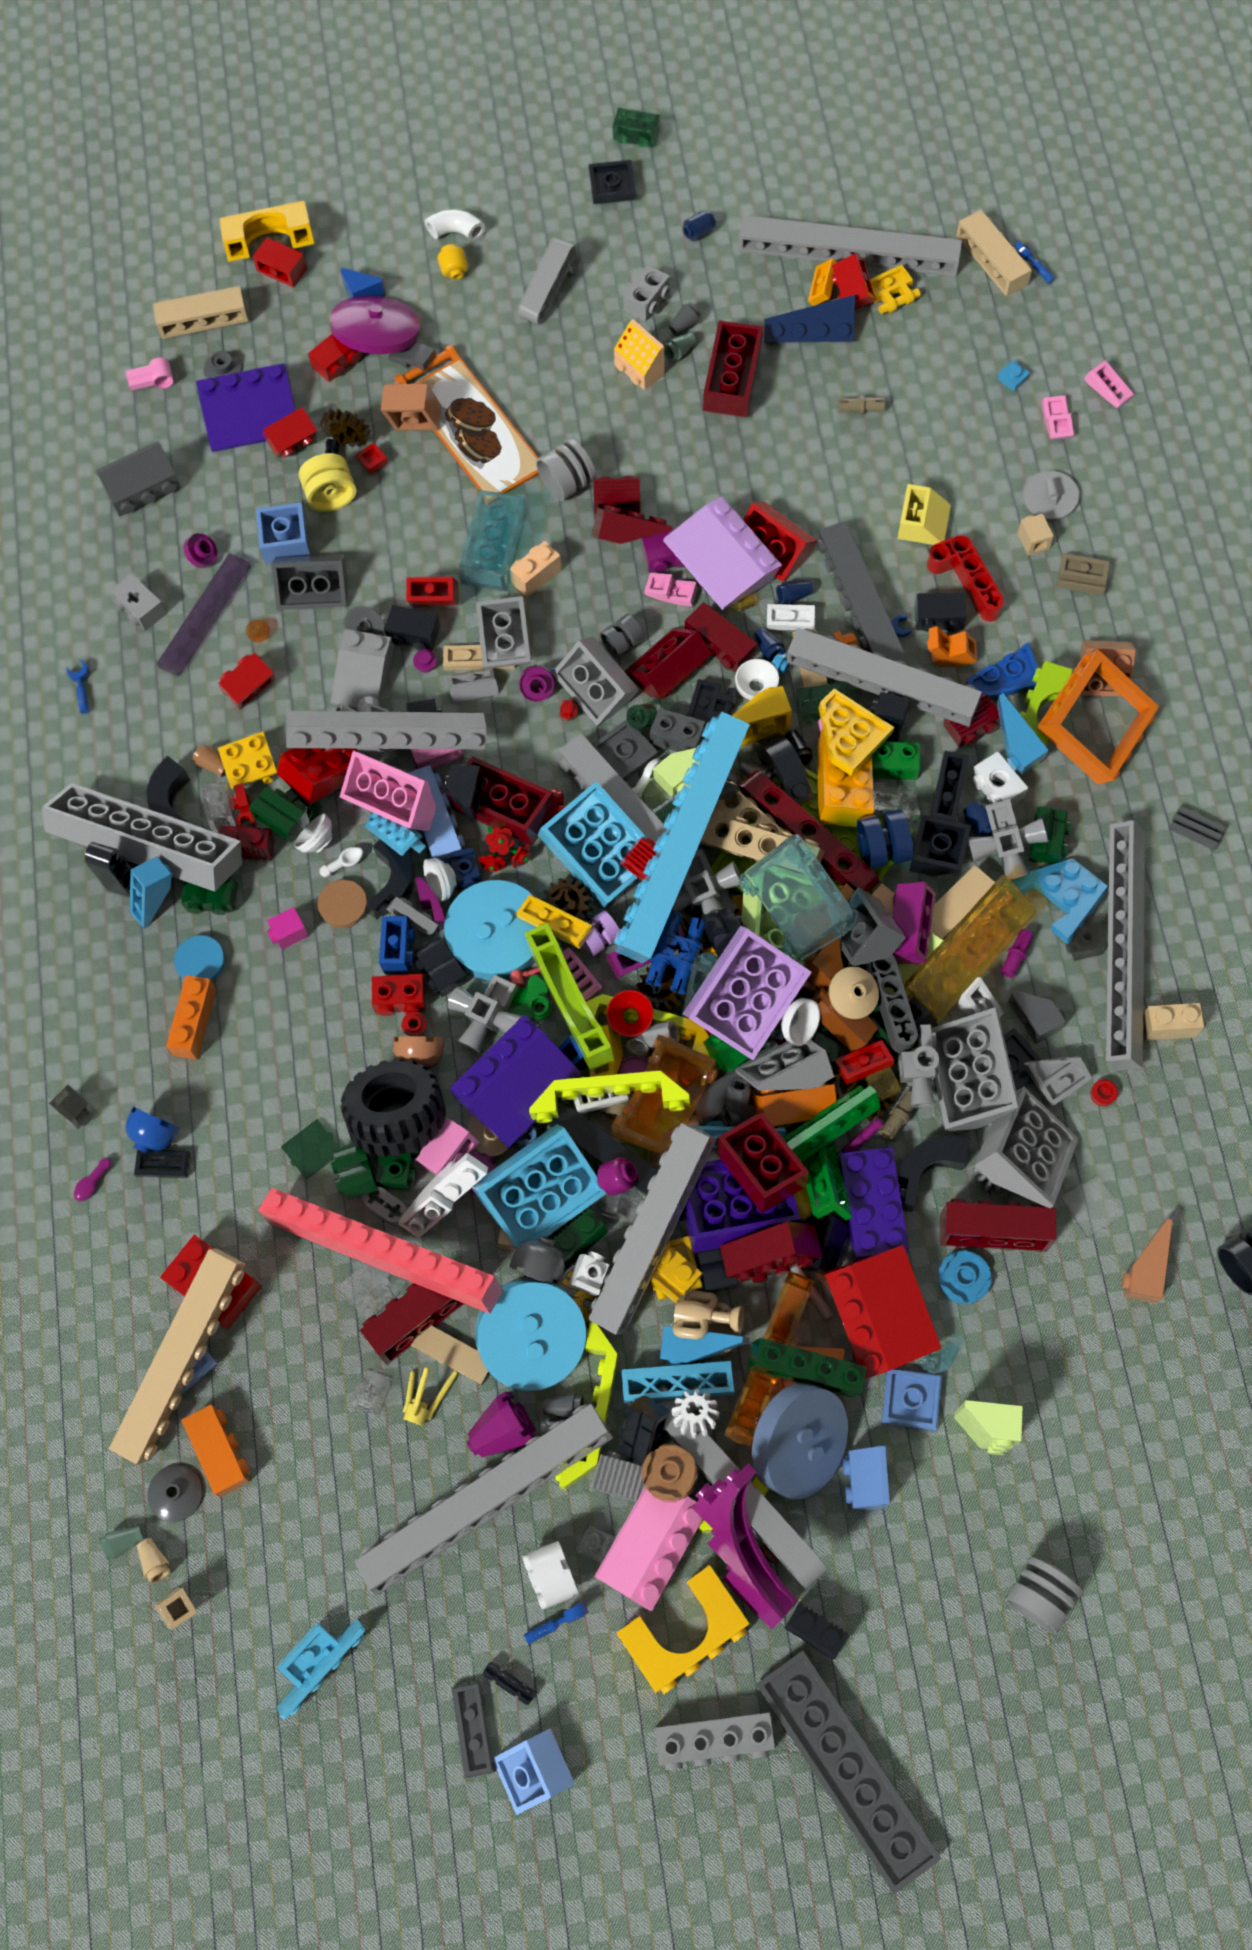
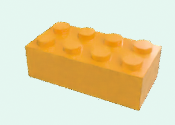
[817,728,874,827]

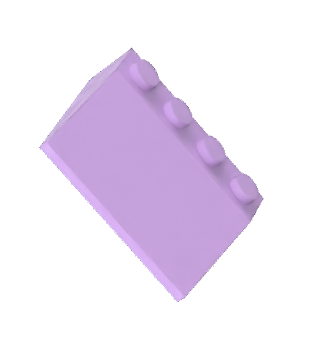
[663,496,782,610]
[683,926,811,1060]

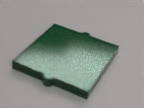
[281,1119,340,1180]

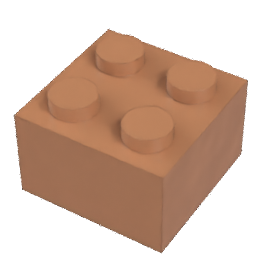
[381,382,442,431]

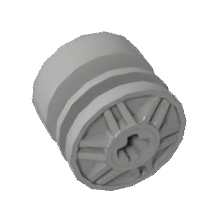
[536,438,596,501]
[1005,1557,1082,1634]

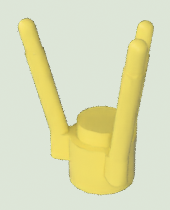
[403,1367,458,1426]

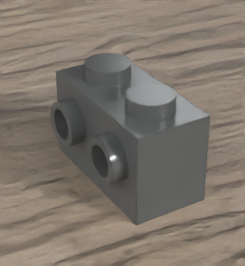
[650,708,705,752]

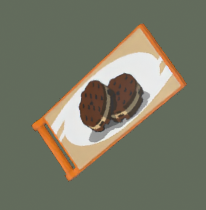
[394,345,539,503]

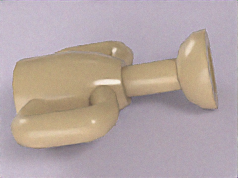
[672,1291,744,1340]

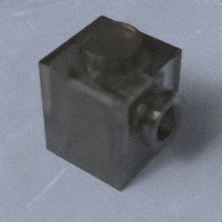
[1065,922,1108,961]

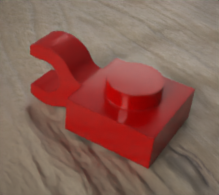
[232,783,256,827]

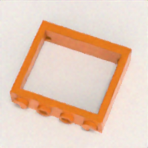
[1036,650,1159,785]

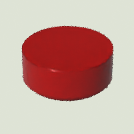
[1090,1079,1118,1107]

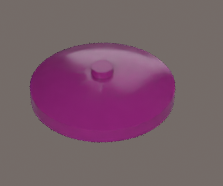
[330,295,420,354]

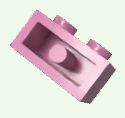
[416,1118,480,1175]

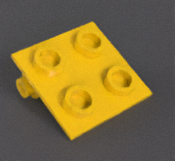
[218,731,277,790]

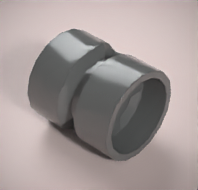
[600,614,645,658]

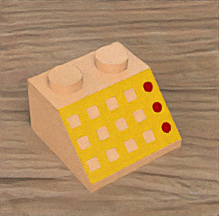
[614,319,664,390]

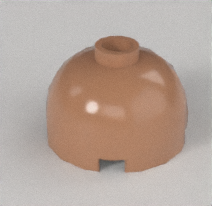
[393,1036,444,1068]

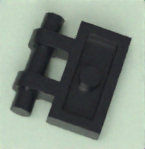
[687,679,737,726]

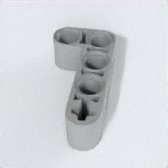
[518,237,581,325]

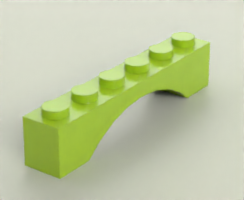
[524,923,614,1071]

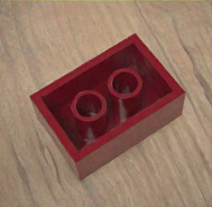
[716,1112,809,1213]
[720,1221,823,1283]

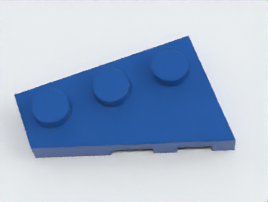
[966,642,1038,700]

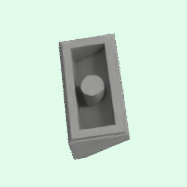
[447,668,499,703]

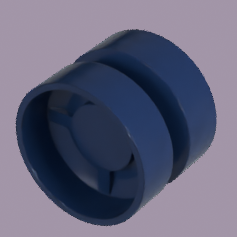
[857,809,913,869]

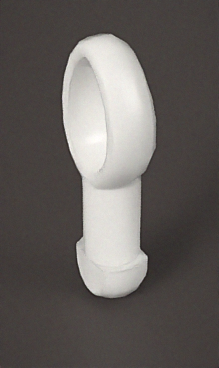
[632,758,662,798]
[319,847,364,877]

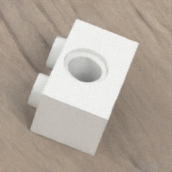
[971,751,1028,806]

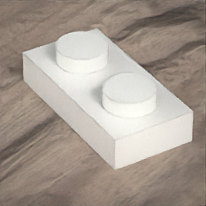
[767,604,815,631]

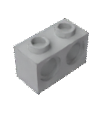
[623,265,671,321]

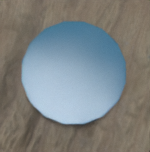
[174,935,225,981]
[938,1250,992,1304]

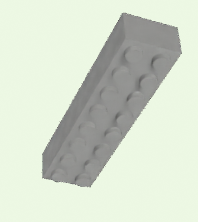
[42,783,242,891]

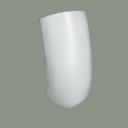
[425,209,485,241]

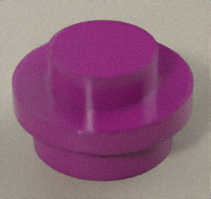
[413,649,437,673]

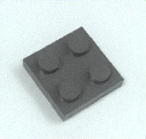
[592,719,658,781]

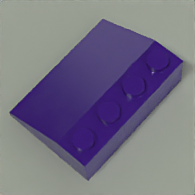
[196,363,296,452]
[450,1015,582,1149]
[684,1159,801,1253]

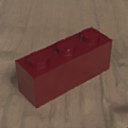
[685,602,757,673]

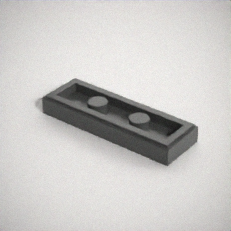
[451,1682,494,1778]

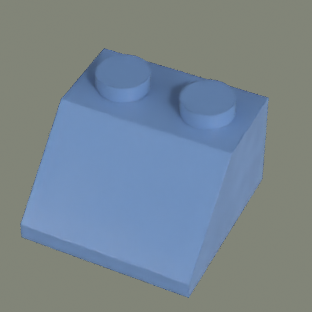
[843,1446,890,1511]

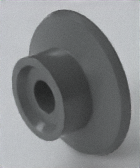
[203,351,243,379]
[344,606,384,636]

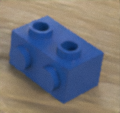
[379,916,416,974]

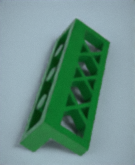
[783,1085,880,1162]
[802,1140,853,1220]

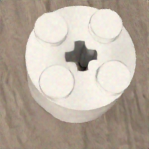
[522,1541,579,1610]

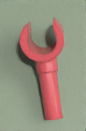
[509,967,541,987]

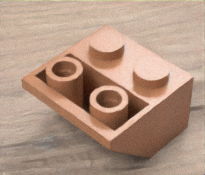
[1080,641,1136,697]

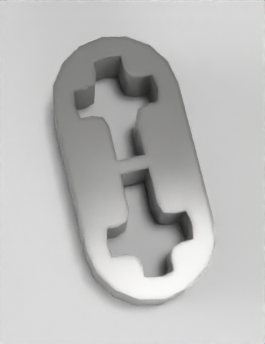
[362,1185,407,1226]

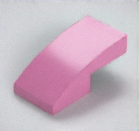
[1041,395,1074,439]
[644,573,698,607]

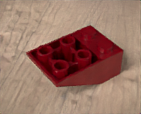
[591,505,672,544]

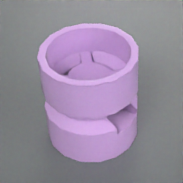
[582,910,619,957]

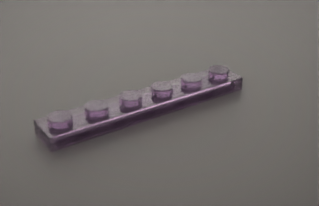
[157,553,251,677]

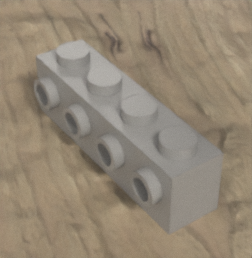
[654,1712,775,1770]

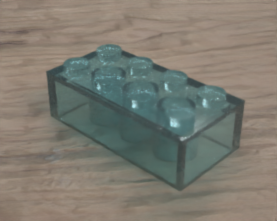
[458,490,527,592]

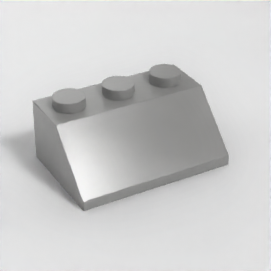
[552,637,640,726]

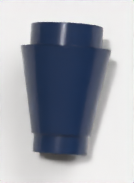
[776,581,813,605]
[754,628,785,663]

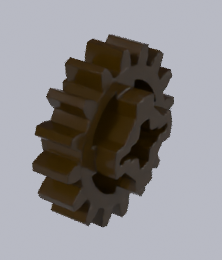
[320,409,371,447]
[541,877,594,921]
[636,966,691,1012]

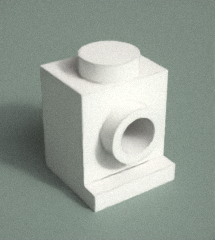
[568,1251,609,1295]

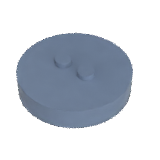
[752,1382,848,1499]

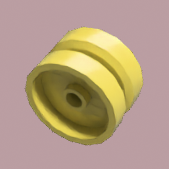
[298,453,356,512]

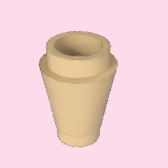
[136,1538,171,1584]

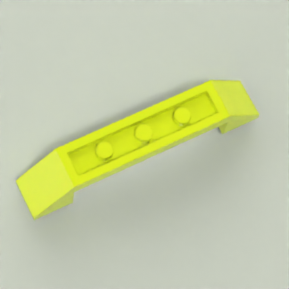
[586,994,715,1066]
[529,1071,690,1123]
[555,1321,618,1490]

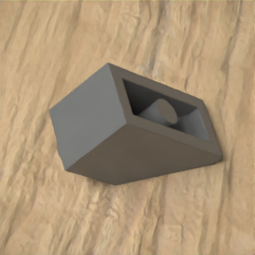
[1008,991,1066,1044]

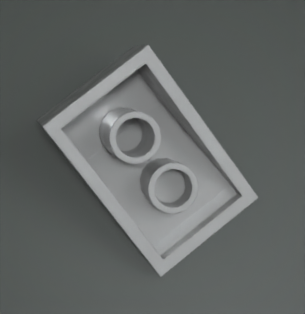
[476,596,531,669]
[330,629,395,710]
[735,1040,834,1090]

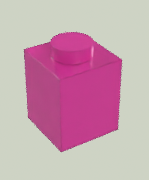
[267,907,309,950]

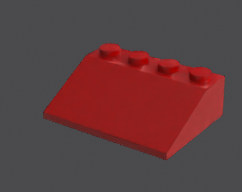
[825,1245,942,1379]

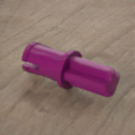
[999,929,1033,979]

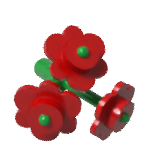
[478,826,531,872]

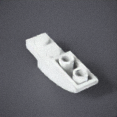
[398,1153,488,1238]

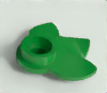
[510,974,553,1020]

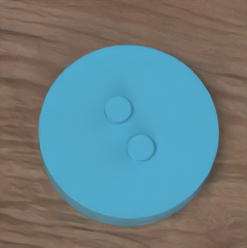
[444,880,537,980]
[475,1278,586,1391]

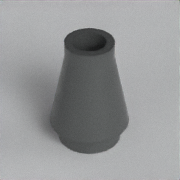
[668,302,701,336]
[543,1392,585,1419]

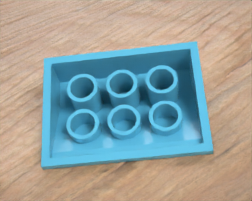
[538,781,647,909]
[472,1124,606,1249]

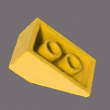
[732,686,792,747]

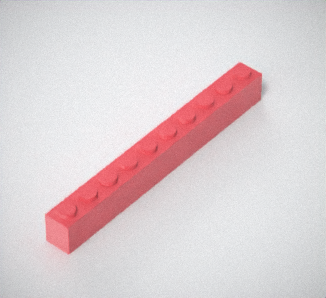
[258,1188,503,1314]

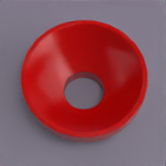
[606,990,654,1037]

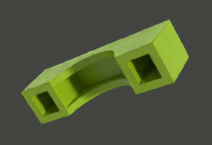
[1020,661,1073,766]

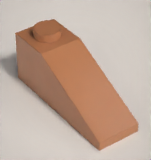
[1121,1219,1173,1304]

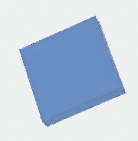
[881,1369,942,1431]

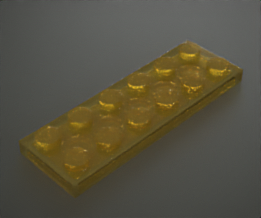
[904,875,1037,1022]

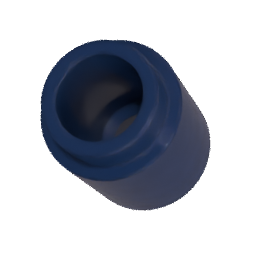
[683,211,716,241]
[963,801,993,837]

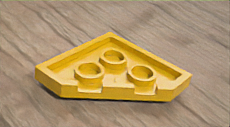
[818,689,894,776]

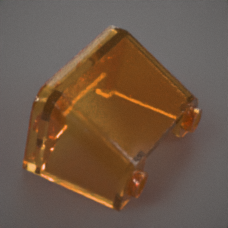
[612,1034,719,1154]

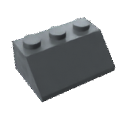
[95,441,181,517]
[271,554,348,610]
[840,887,906,966]

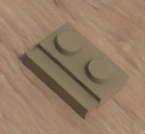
[1056,553,1110,595]

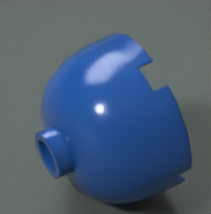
[125,1106,181,1154]

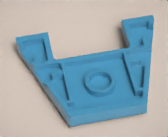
[1000,858,1108,944]

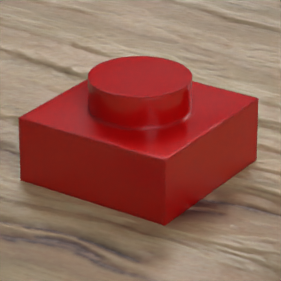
[355,443,388,475]

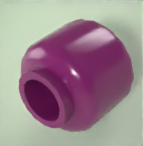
[597,1157,638,1196]

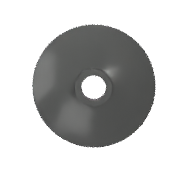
[147,1465,203,1522]

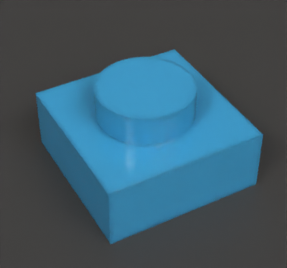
[997,360,1030,392]

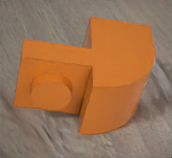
[927,626,977,667]

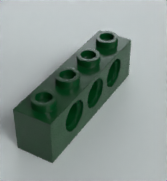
[747,1338,867,1398]

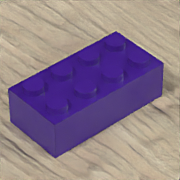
[838,1147,909,1262]

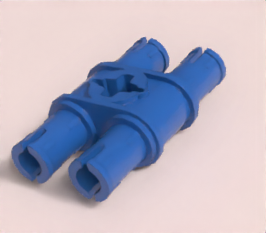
[645,910,705,994]

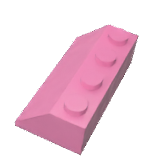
[340,750,437,831]
[594,1487,703,1612]

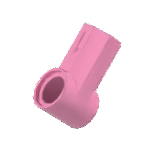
[126,357,173,391]

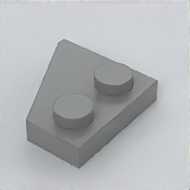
[1023,1056,1093,1107]

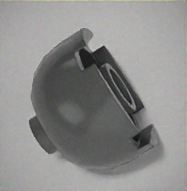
[509,1236,565,1285]

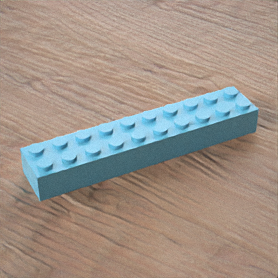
[613,712,750,964]

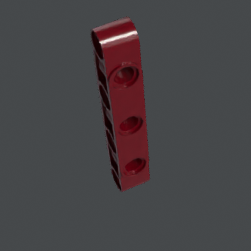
[738,770,880,893]

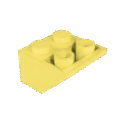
[897,484,951,545]

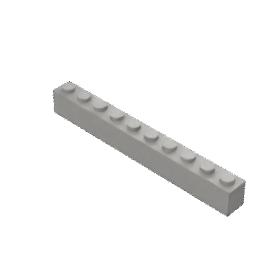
[738,215,962,276]
[558,734,738,922]
[1106,820,1145,1071]
[354,1404,613,1595]

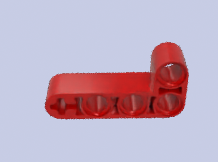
[927,535,1004,622]

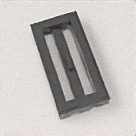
[1168,806,1226,850]

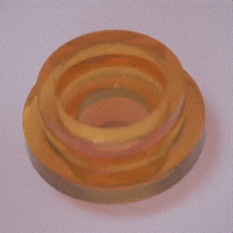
[245,620,270,643]

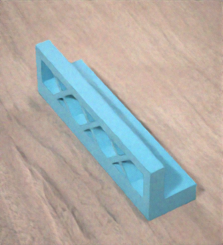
[622,1361,734,1404]

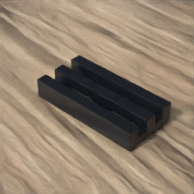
[134,1149,191,1179]

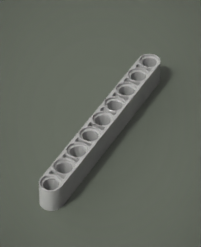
[655,1385,828,1589]

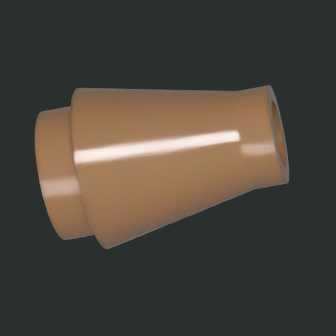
[192,744,226,777]

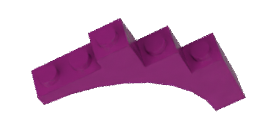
[692,1464,799,1630]

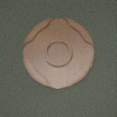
[317,880,368,929]
[642,1444,698,1502]

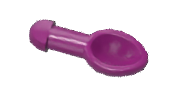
[841,1117,884,1153]
[74,1158,112,1202]

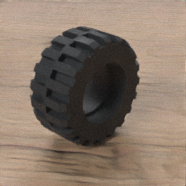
[341,1059,446,1158]

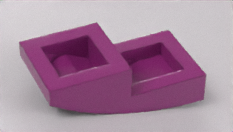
[415,877,445,930]

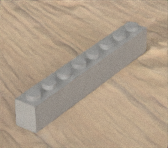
[787,628,982,727]
[285,711,487,749]
[588,1123,717,1335]

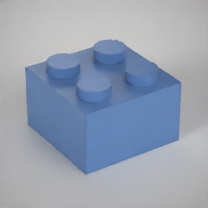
[255,502,311,564]

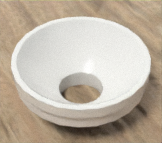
[735,659,779,700]
[294,813,333,853]
[423,858,457,903]
[781,998,820,1046]

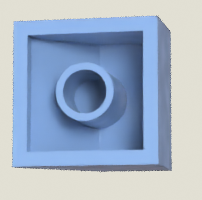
[492,1728,575,1815]

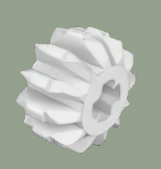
[671,1388,719,1439]

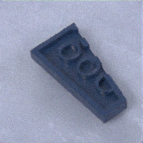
[764,295,855,342]

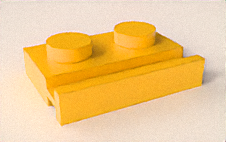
[650,1243,702,1304]

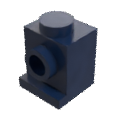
[448,847,481,889]

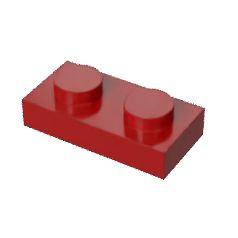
[835,1040,894,1085]

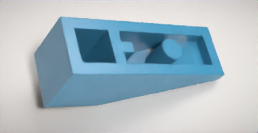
[997,693,1048,774]
[130,856,172,929]
[660,1326,750,1366]

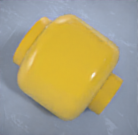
[437,244,469,280]

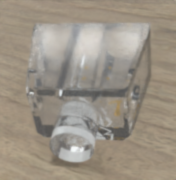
[201,782,237,833]

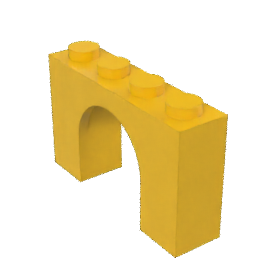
[219,200,314,262]
[617,1565,749,1694]

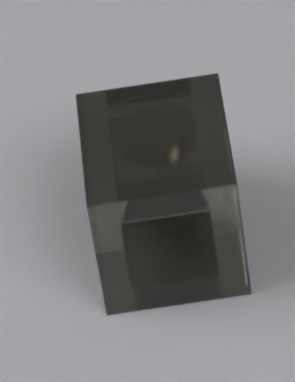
[49,1084,96,1129]

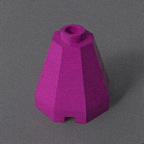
[467,1391,537,1457]

